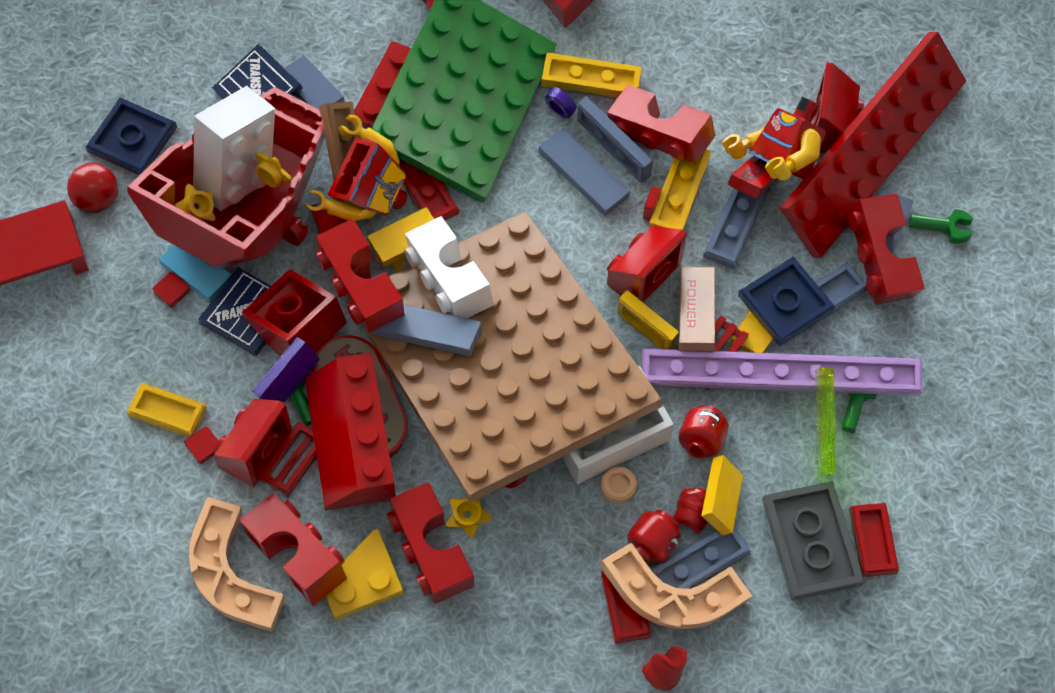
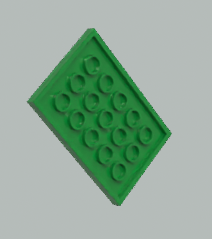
[371,0,557,203]

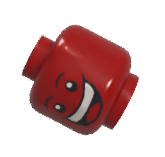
[678,405,729,458]
[627,509,681,564]

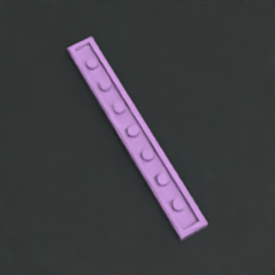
[641,349,922,396]

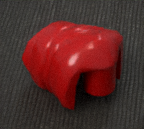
[673,488,708,534]
[642,646,687,691]

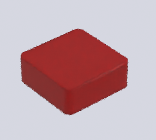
[643,186,661,221]
[152,272,190,308]
[184,426,218,464]

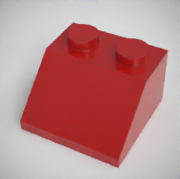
[813,62,864,154]
[607,226,687,303]
[241,269,347,356]
[214,398,292,488]

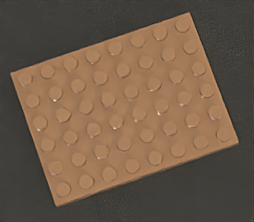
[347,211,662,503]

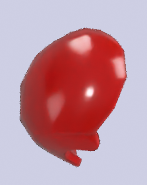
[67,163,118,213]

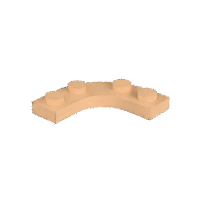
[189,497,285,632]
[599,543,752,629]

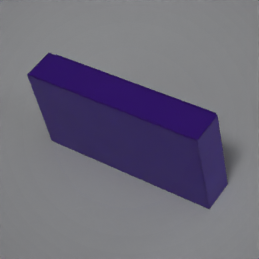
[252,337,320,403]

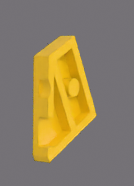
[326,529,404,621]

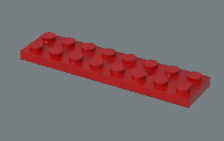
[780,32,967,258]

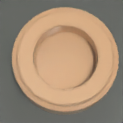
[601,467,637,503]

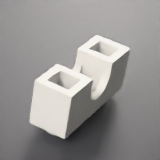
[404,216,493,318]

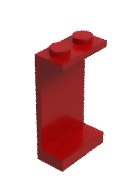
[0,200,89,286]

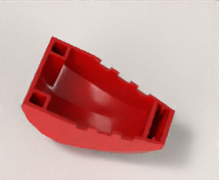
[127,87,325,268]

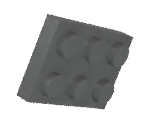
[762,481,864,601]

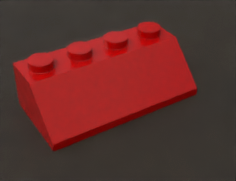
[305,352,396,511]

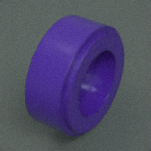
[545,87,577,118]

